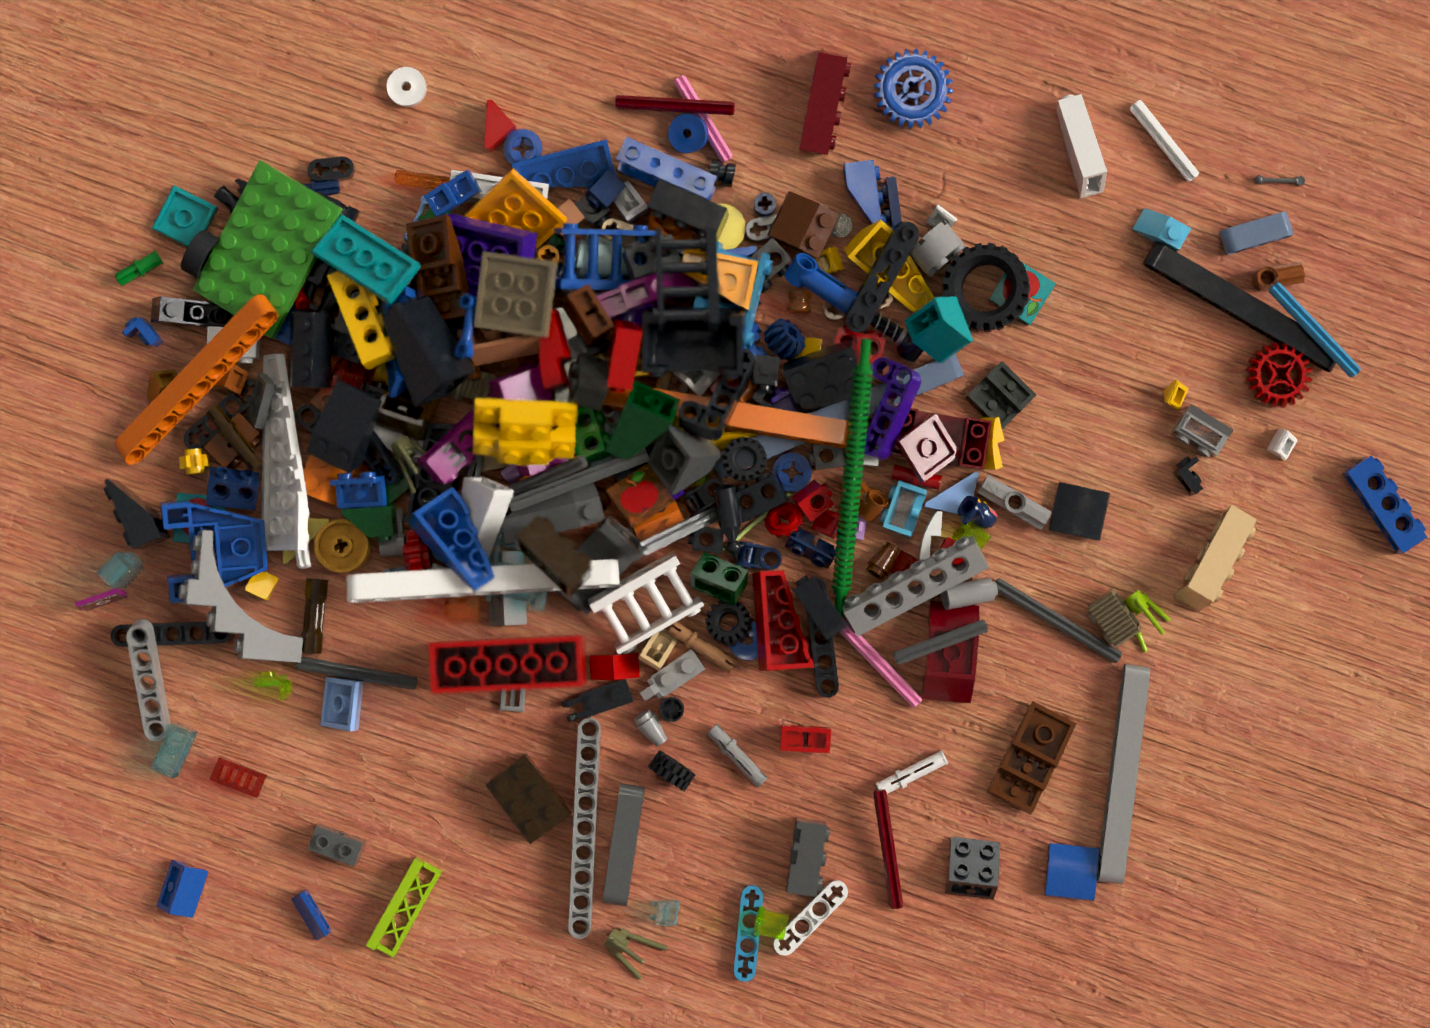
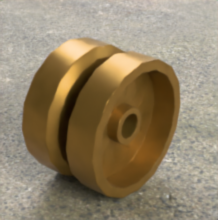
[314,519,372,573]

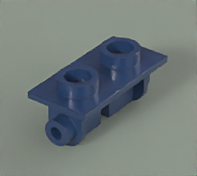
[785,528,837,569]

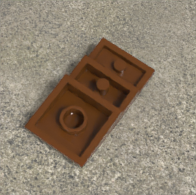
[406,214,469,321]
[986,701,1077,815]

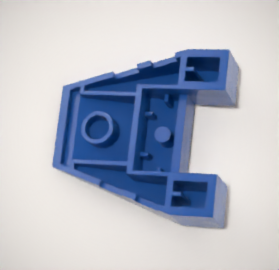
[160,500,268,603]

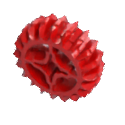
[1245,342,1312,408]

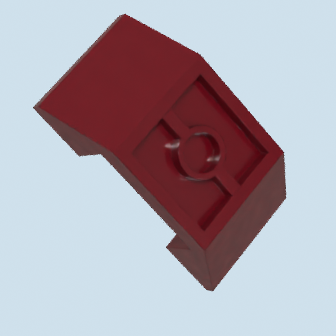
[890,405,992,470]
[921,601,980,704]

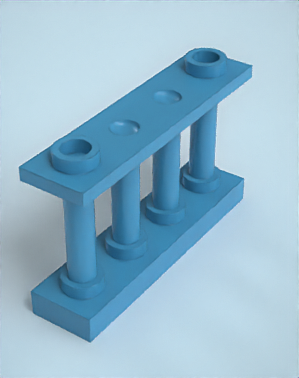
[693,241,773,349]

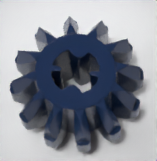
[764,318,805,361]

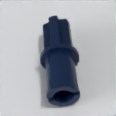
[303,180,340,195]

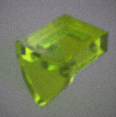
[951,521,991,549]
[753,906,789,940]

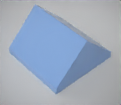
[320,677,364,731]

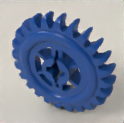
[873,49,953,129]

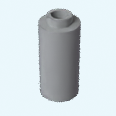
[940,577,998,610]

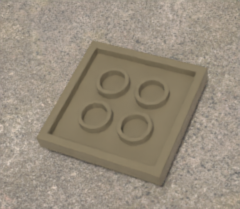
[474,252,557,337]

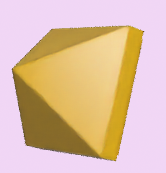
[1163,380,1188,411]

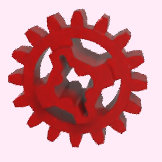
[402,530,432,571]

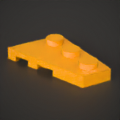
[682,249,758,311]

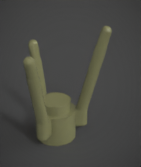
[391,435,427,494]
[604,928,668,980]

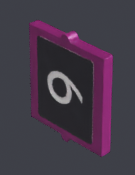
[75,588,128,611]

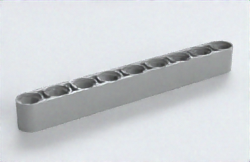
[1097,664,1150,884]
[568,717,601,939]

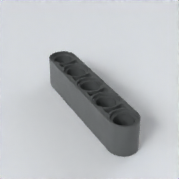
[602,783,645,907]

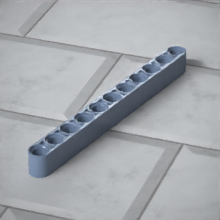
[715,354,965,479]

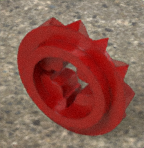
[765,503,804,538]

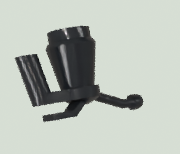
[304,281,339,325]

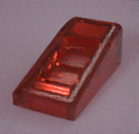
[210,756,267,798]

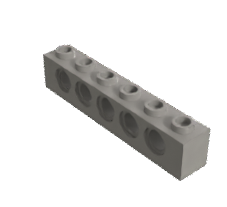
[842,535,989,636]

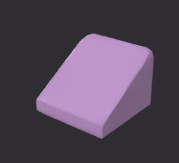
[501,464,526,485]

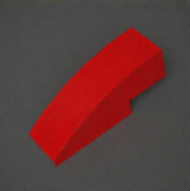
[539,309,572,391]

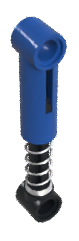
[784,253,923,362]

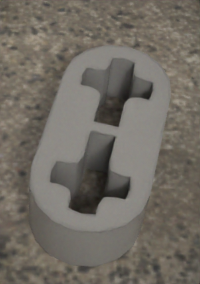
[746,214,777,242]

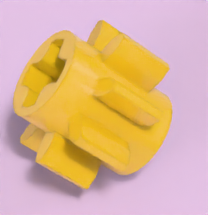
[178,448,210,475]

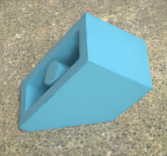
[1132,208,1192,252]

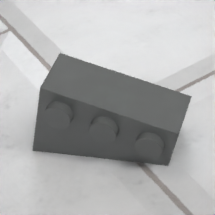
[786,817,830,897]

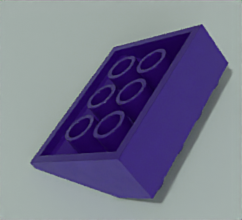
[436,213,537,296]

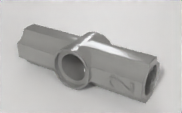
[977,475,1052,530]

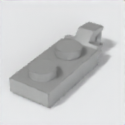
[640,649,705,701]

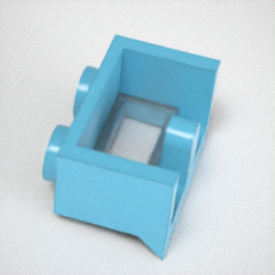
[880,481,927,538]

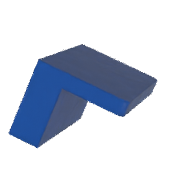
[156,860,208,918]

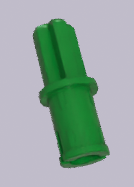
[115,250,164,286]

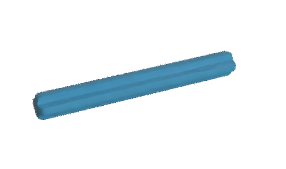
[1268,282,1361,378]

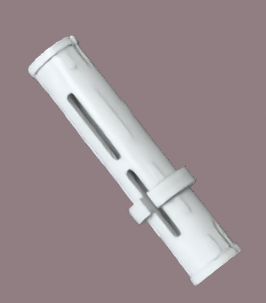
[875,750,948,794]

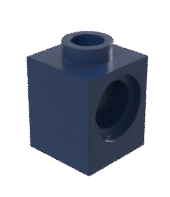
[584,169,626,210]

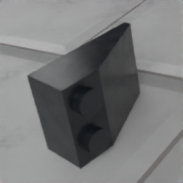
[307,379,382,473]

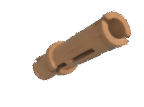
[667,621,737,673]

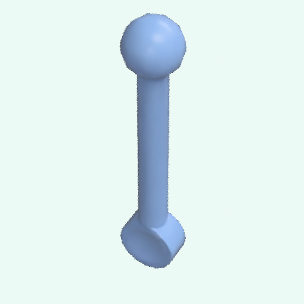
[404,195,428,242]

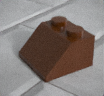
[767,191,840,259]

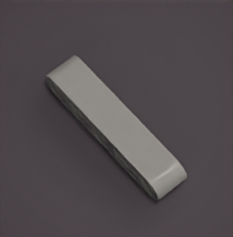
[126,619,171,741]

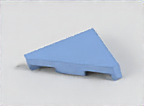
[924,472,979,515]

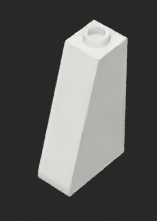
[1057,94,1107,198]
[461,477,514,559]

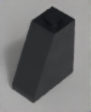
[793,575,848,640]

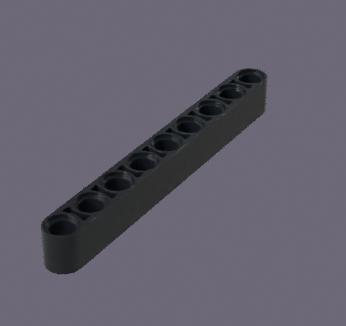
[1143,242,1336,372]

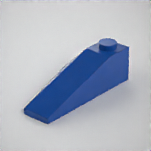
[409,487,495,592]

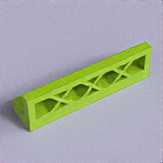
[366,857,443,958]

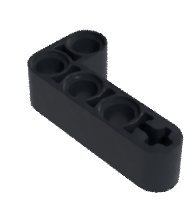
[679,349,754,441]

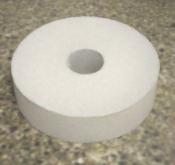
[387,67,427,107]

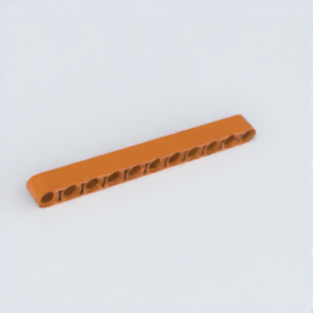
[601,387,850,449]

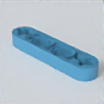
[734,884,763,982]

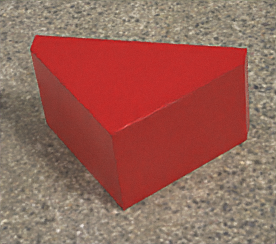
[484,100,517,153]
[589,652,640,680]

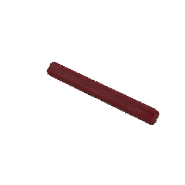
[615,95,735,115]
[873,789,903,909]

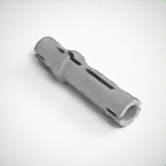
[706,723,768,788]

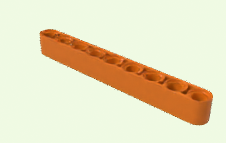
[115,294,278,465]

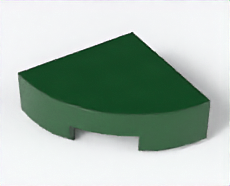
[548,235,565,255]

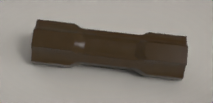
[301,578,328,654]

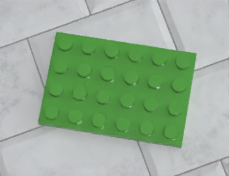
[192,160,343,338]

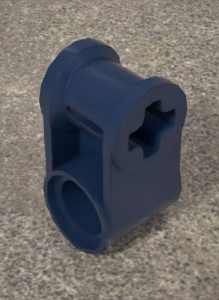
[734,541,782,570]

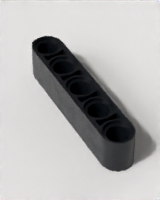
[806,578,839,698]
[110,622,235,647]

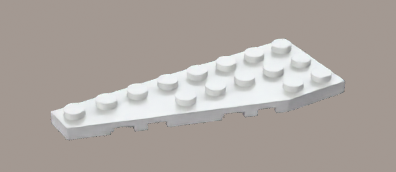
[262,354,309,551]

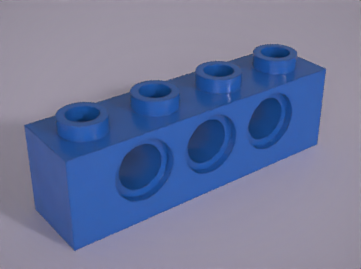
[1342,456,1427,554]

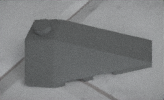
[501,482,605,545]

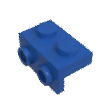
[330,472,387,508]

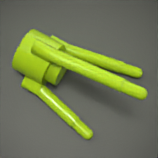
[1124,590,1170,653]

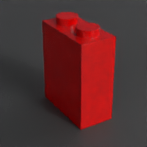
[607,319,642,393]

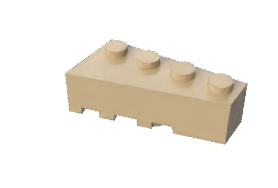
[1174,505,1257,612]

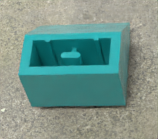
[905,297,973,363]

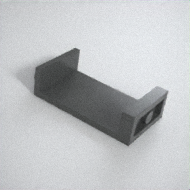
[555,515,643,615]

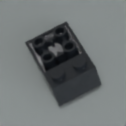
[104,479,170,549]

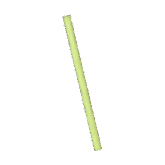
[722,491,792,550]

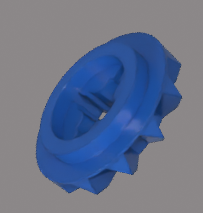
[503,129,543,164]
[773,453,812,492]

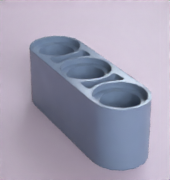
[1219,211,1294,255]

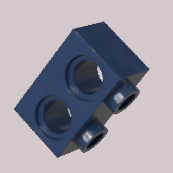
[206,467,260,510]

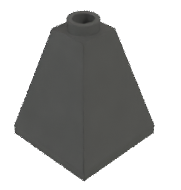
[647,425,723,495]

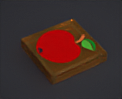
[606,463,674,529]

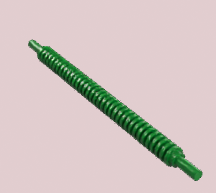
[832,338,873,618]

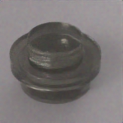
[831,213,852,238]

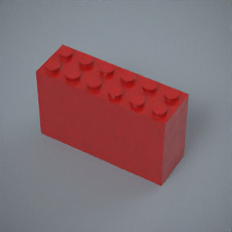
[429,634,587,694]

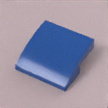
[1045,843,1099,901]

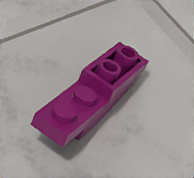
[596,273,697,319]

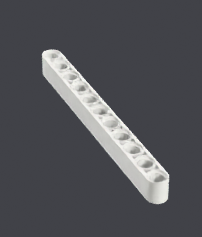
[346,559,620,603]

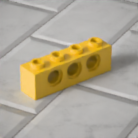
[327,271,395,370]

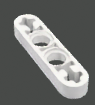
[773,880,848,956]

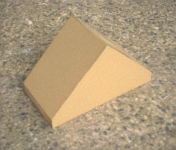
[638,629,678,671]

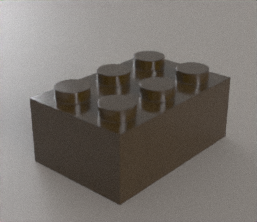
[516,515,593,598]
[486,754,571,844]

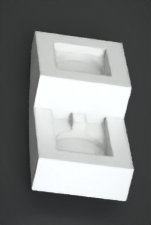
[918,511,942,560]

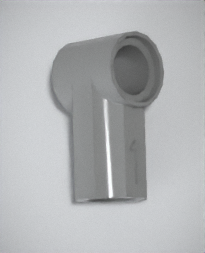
[379,508,406,557]

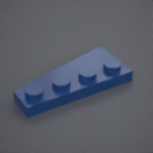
[512,139,616,188]

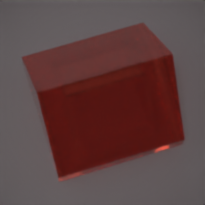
[890,550,918,573]

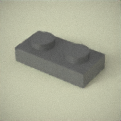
[246,373,276,429]

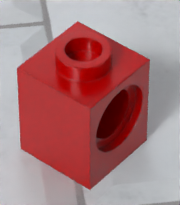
[792,479,835,522]

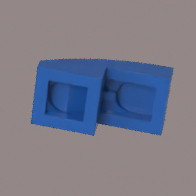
[424,170,482,216]

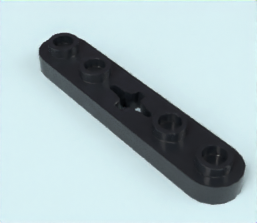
[844,221,919,333]

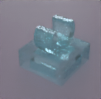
[650,899,680,926]

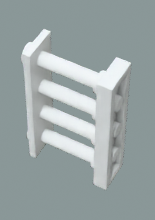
[588,551,704,655]

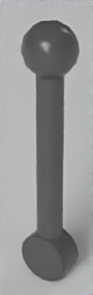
[1254,175,1305,186]

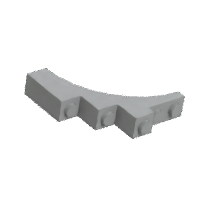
[179,530,303,663]

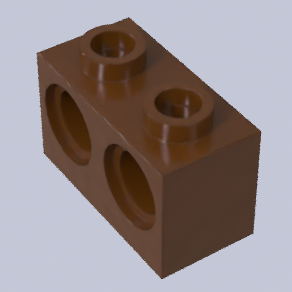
[562,284,614,346]

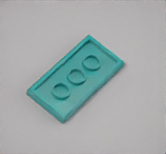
[311,214,421,305]

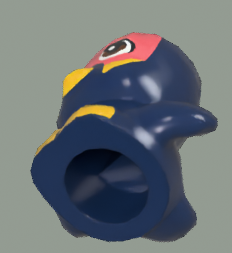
[957,496,997,529]

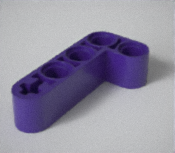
[863,357,921,460]

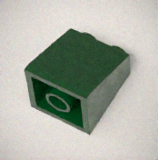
[606,380,680,461]

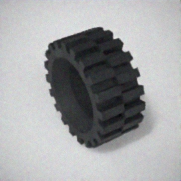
[942,243,1030,332]

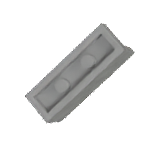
[488,551,527,626]

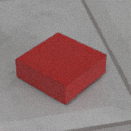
[811,510,839,540]

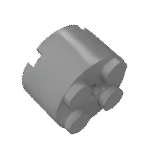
[910,220,966,277]

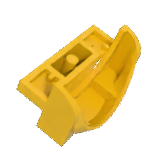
[473,398,577,466]

